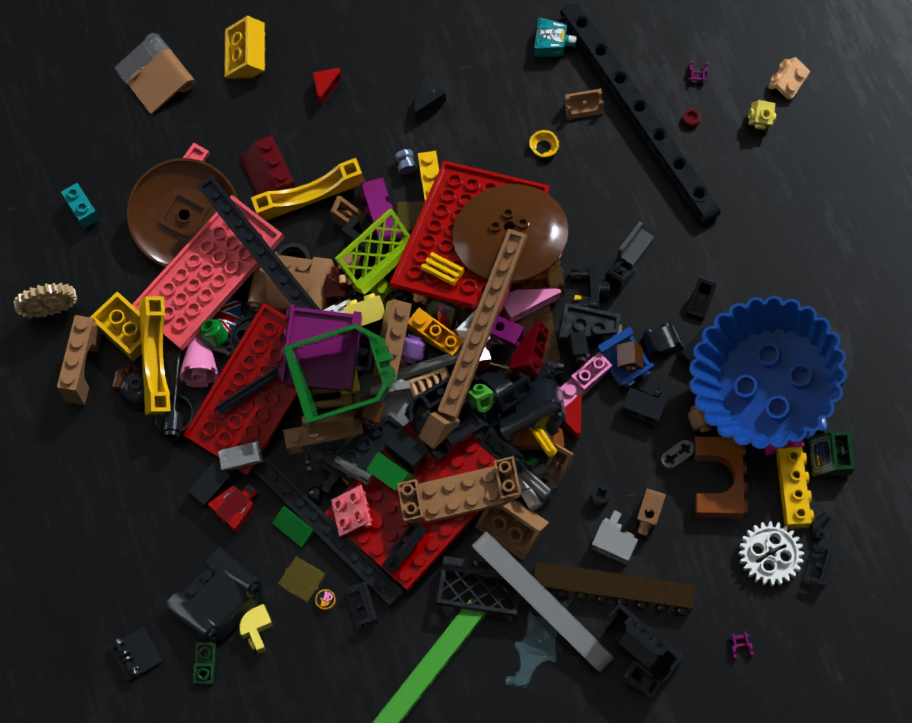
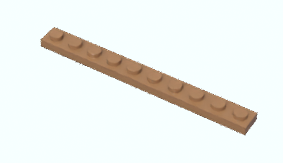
[438,229,528,418]

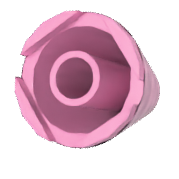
[179,333,218,388]

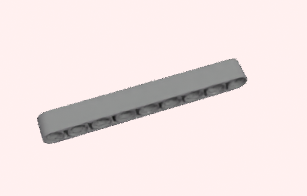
[472,531,614,672]

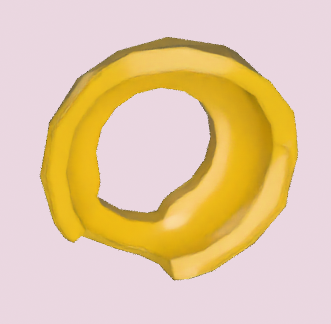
[529,130,559,158]

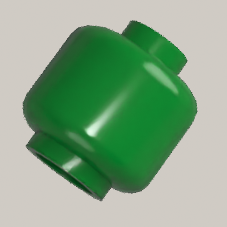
[200,319,228,348]

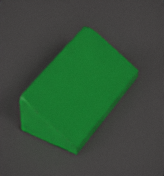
[272,506,315,548]

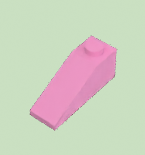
[502,289,561,322]

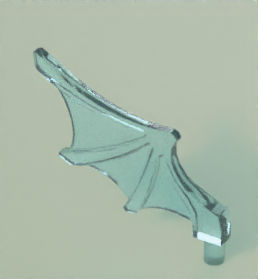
[506,599,572,686]

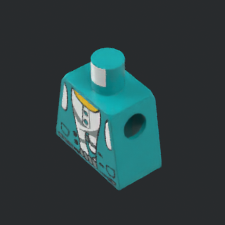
[534,18,577,57]

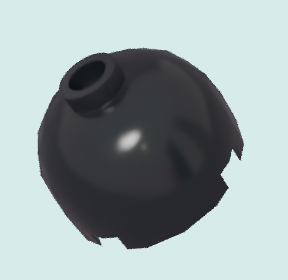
[119,371,145,410]

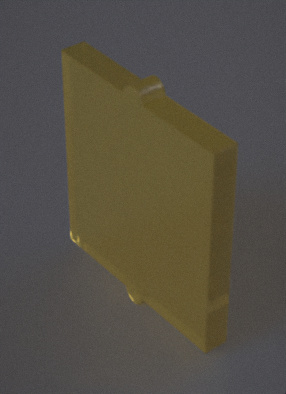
[397,201,425,231]
[278,556,325,602]

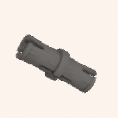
[332,456,372,486]

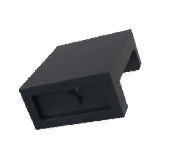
[341,216,389,266]

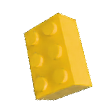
[90,292,142,362]

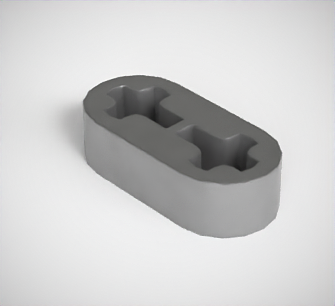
[661,440,694,470]

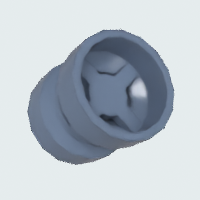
[395,149,417,174]

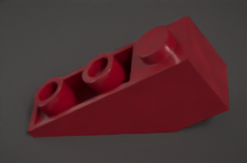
[509,320,549,380]

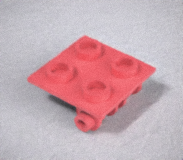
[331,485,373,537]

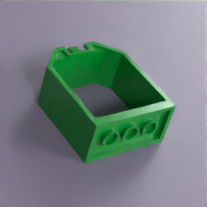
[283,324,396,424]

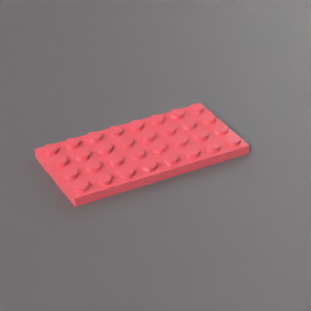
[132,195,285,351]

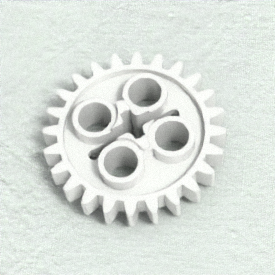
[738,521,804,587]

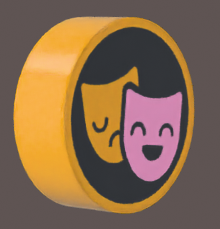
[315,589,336,611]

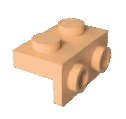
[768,57,810,100]

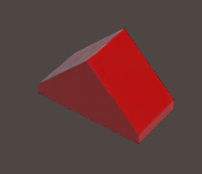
[313,68,343,105]
[562,396,582,439]

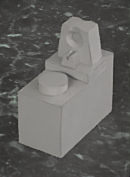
[591,510,638,565]

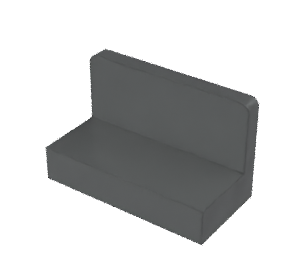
[617,222,654,267]

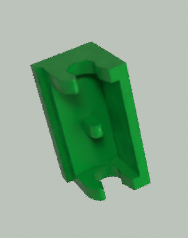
[366,452,415,492]

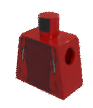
[208,485,257,534]

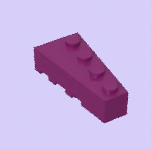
[359,178,402,248]

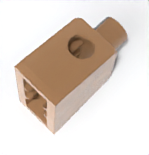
[637,488,666,537]

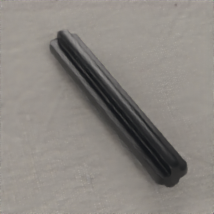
[216,365,280,414]

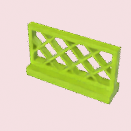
[335,209,410,294]

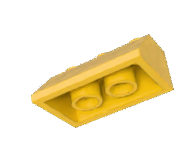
[225,16,265,78]

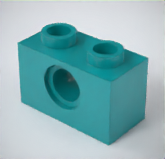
[61,183,100,229]

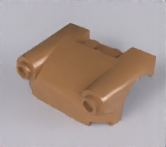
[247,251,335,316]

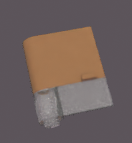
[115,33,195,114]

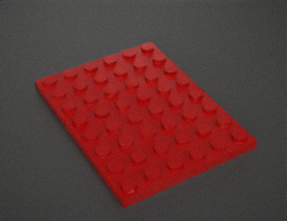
[390,160,550,315]
[325,421,497,591]

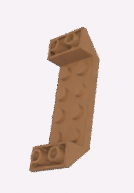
[397,456,522,523]

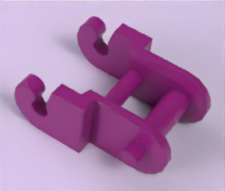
[689,61,708,84]
[730,631,754,660]

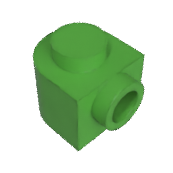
[468,384,494,412]

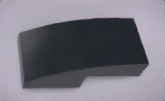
[476,366,513,394]

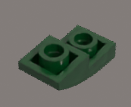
[193,642,217,684]

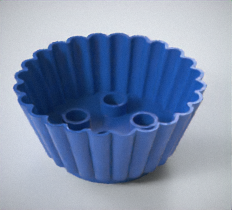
[689,296,847,449]

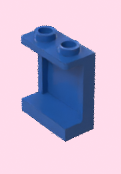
[595,327,654,388]

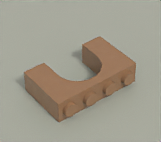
[57,315,102,405]

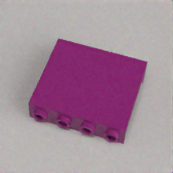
[278,304,363,392]

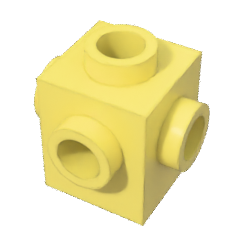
[748,100,776,130]

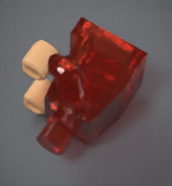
[324,266,353,299]

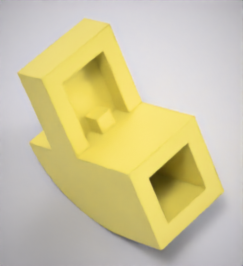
[240,604,273,654]

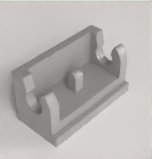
[219,441,264,471]

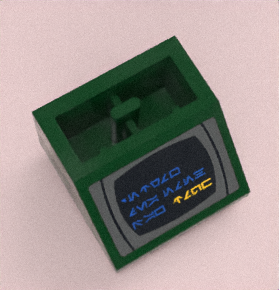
[808,431,855,477]

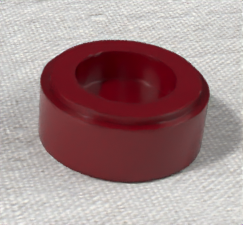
[682,108,701,128]

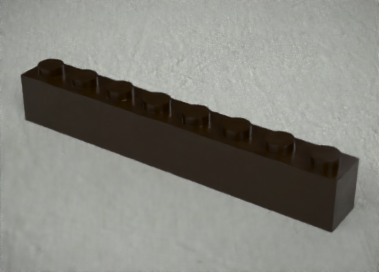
[534,562,695,615]

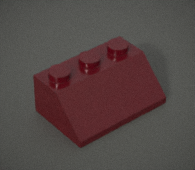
[240,135,295,195]

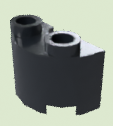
[640,322,684,361]

